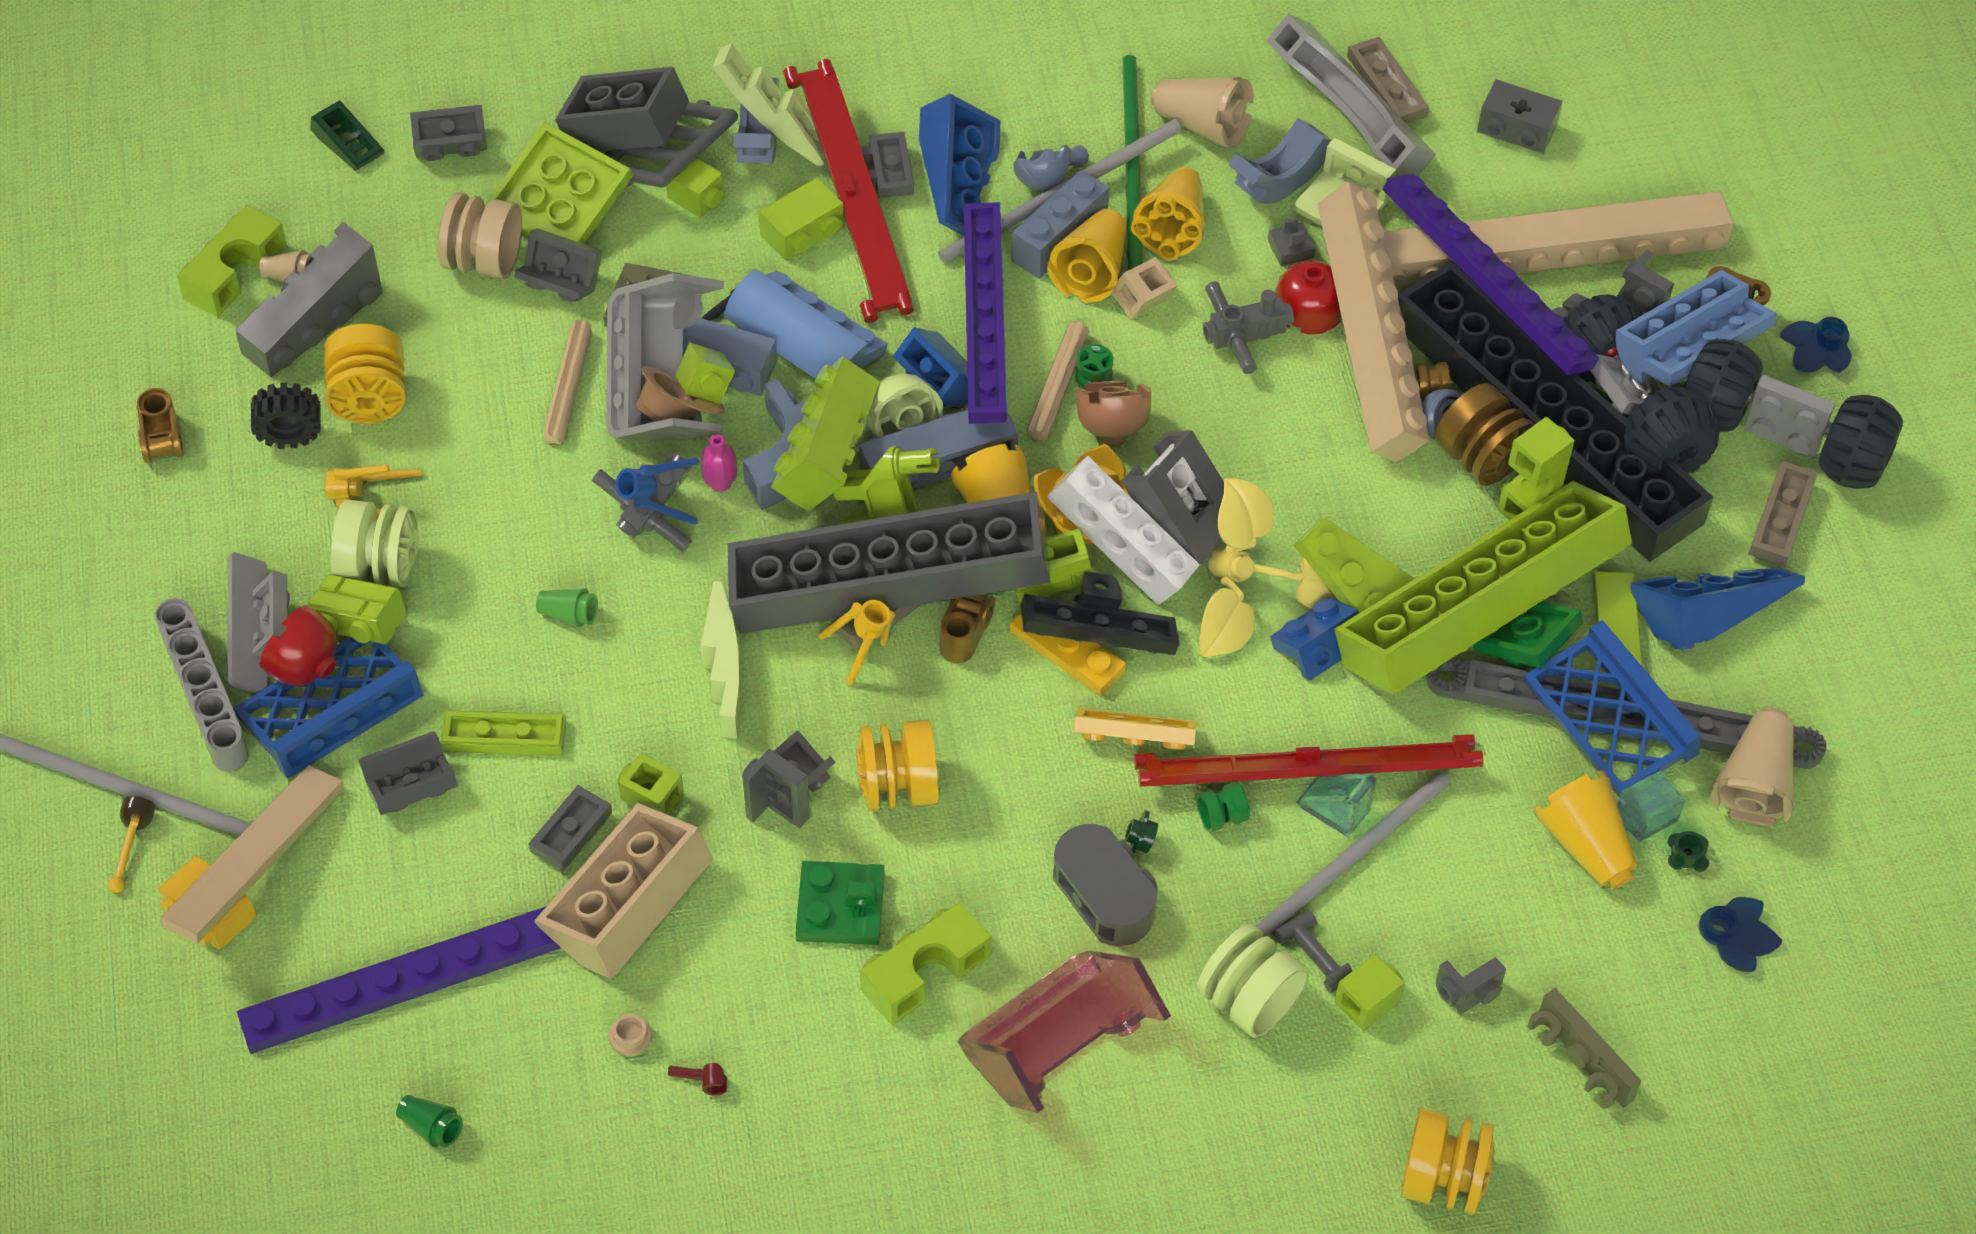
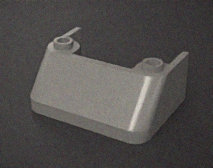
[607,273,724,439]

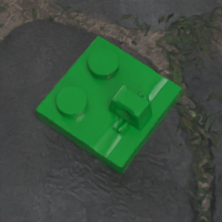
[1473,601,1583,670]
[795,861,885,945]

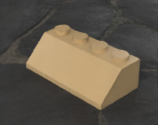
[534,803,714,979]

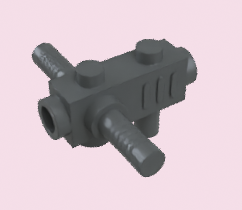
[1203,281,1294,374]
[592,453,692,552]

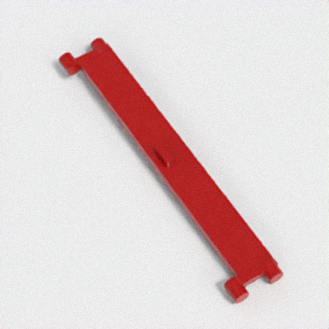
[783,59,914,323]
[1134,734,1484,787]

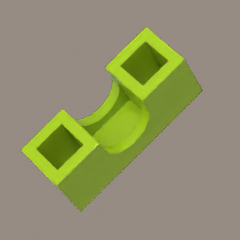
[177,205,287,318]
[1498,417,1575,520]
[860,902,992,1026]

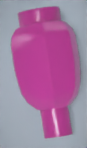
[701,434,737,492]

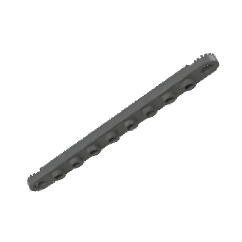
[1426,657,1827,769]

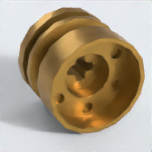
[1434,383,1535,486]

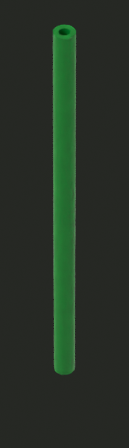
[1122,55,1143,271]

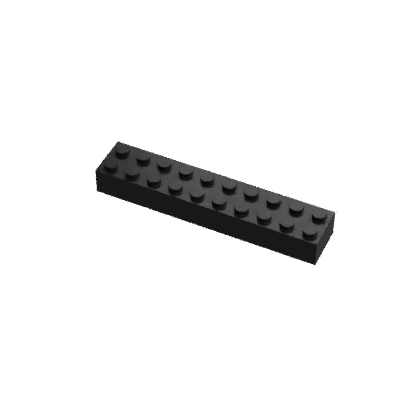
[1398,261,1713,562]

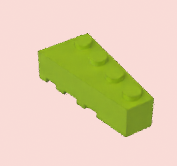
[771,356,880,512]

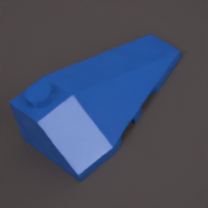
[919,94,1001,236]
[1631,568,1805,650]

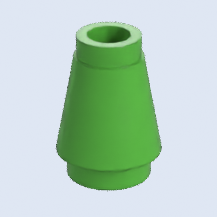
[536,588,598,627]

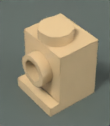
[1112,257,1177,320]

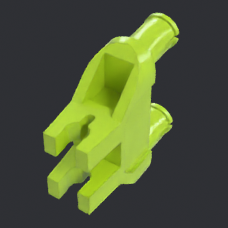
[834,446,940,524]

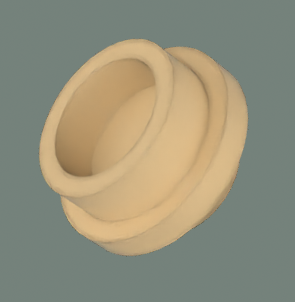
[609,1014,652,1056]

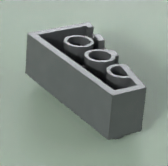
[235,222,383,377]

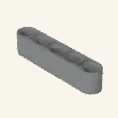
[155,598,249,772]

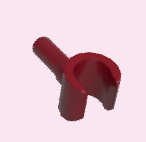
[668,1063,727,1096]

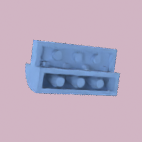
[723,269,888,378]
[1616,270,1776,387]

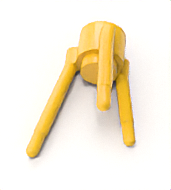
[325,465,423,517]
[818,600,895,686]

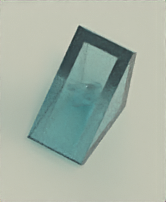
[1296,774,1377,837]

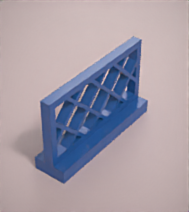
[1524,620,1701,798]
[233,637,424,779]

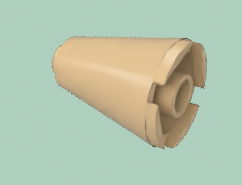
[1151,77,1254,148]
[1710,708,1794,826]

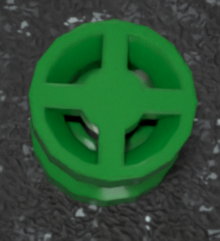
[1075,344,1114,389]

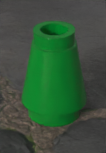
[396,1095,463,1147]

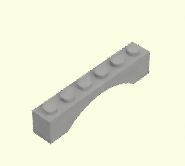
[1266,14,1436,176]

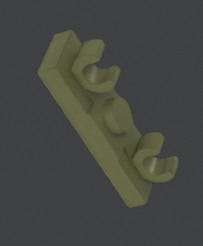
[1527,988,1642,1109]

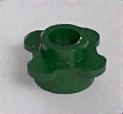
[1124,810,1158,855]
[1667,831,1709,872]

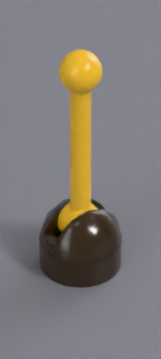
[108,796,156,893]

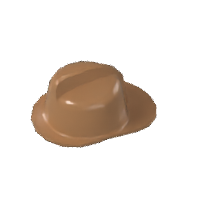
[636,365,725,421]

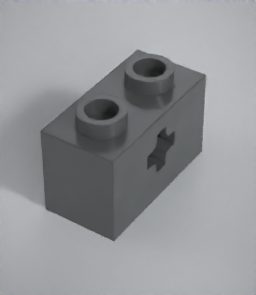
[1477,79,1563,154]

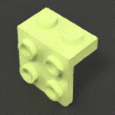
[1295,138,1396,226]

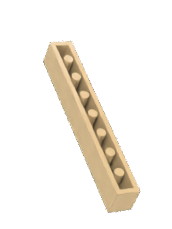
[1317,181,1430,462]

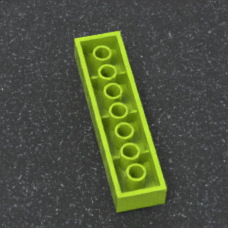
[1334,481,1632,695]

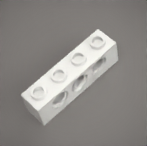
[1047,456,1200,605]

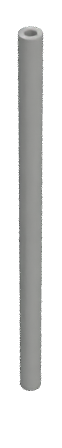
[938,119,1182,264]
[0,734,252,836]
[1255,772,1450,937]

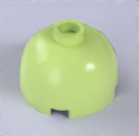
[866,374,944,437]

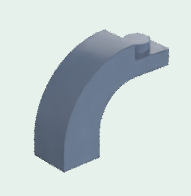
[734,78,779,164]
[1228,118,1332,204]
[743,379,805,510]

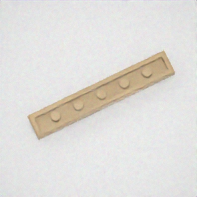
[161,765,343,944]

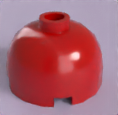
[1275,260,1342,334]
[259,605,338,687]

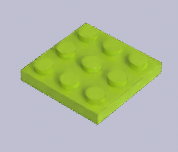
[484,122,633,244]

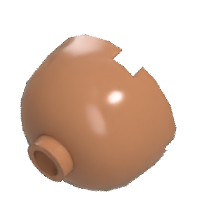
[1076,381,1151,444]

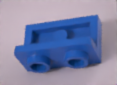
[1270,597,1359,680]

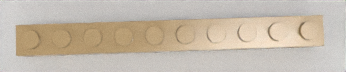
[1384,191,1733,289]

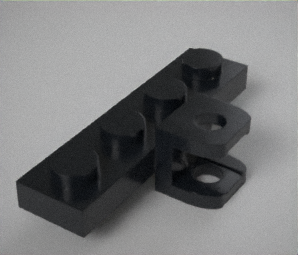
[1020,572,1180,655]

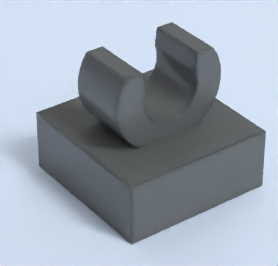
[1268,217,1316,266]

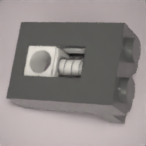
[1121,430,1224,565]

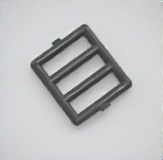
[604,99,738,188]

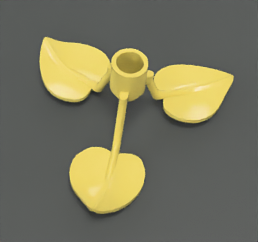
[1199,478,1338,657]

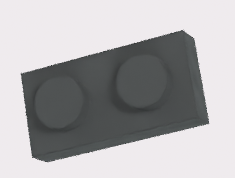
[528,785,612,871]

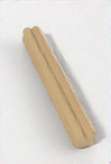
[543,320,592,445]
[1027,320,1089,441]

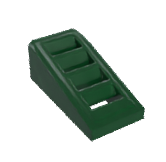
[310,100,384,171]

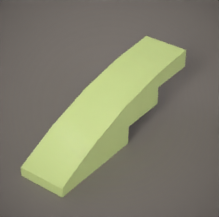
[712,43,826,166]
[701,581,741,739]

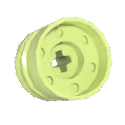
[331,499,418,587]
[1197,923,1310,1038]

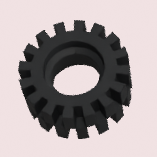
[251,382,321,449]

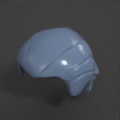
[1013,145,1089,192]

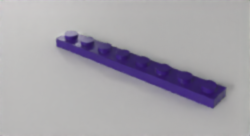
[1382,173,1599,376]
[964,202,1007,424]
[236,906,561,1054]

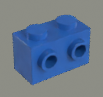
[893,327,968,408]

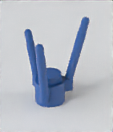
[616,457,699,525]

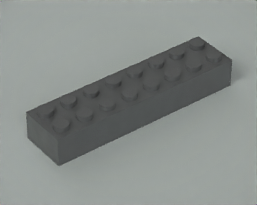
[727,492,1050,633]

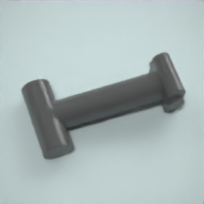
[1274,910,1352,993]

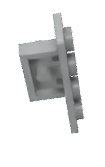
[228,552,290,694]

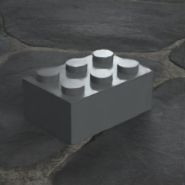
[555,67,689,151]

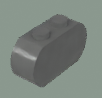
[1053,824,1158,946]

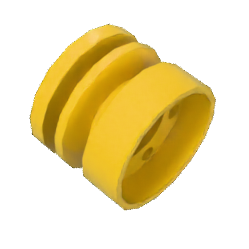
[324,323,406,424]
[856,719,939,812]
[1401,1108,1495,1215]

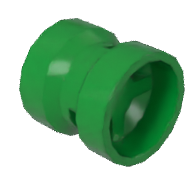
[1197,782,1250,833]

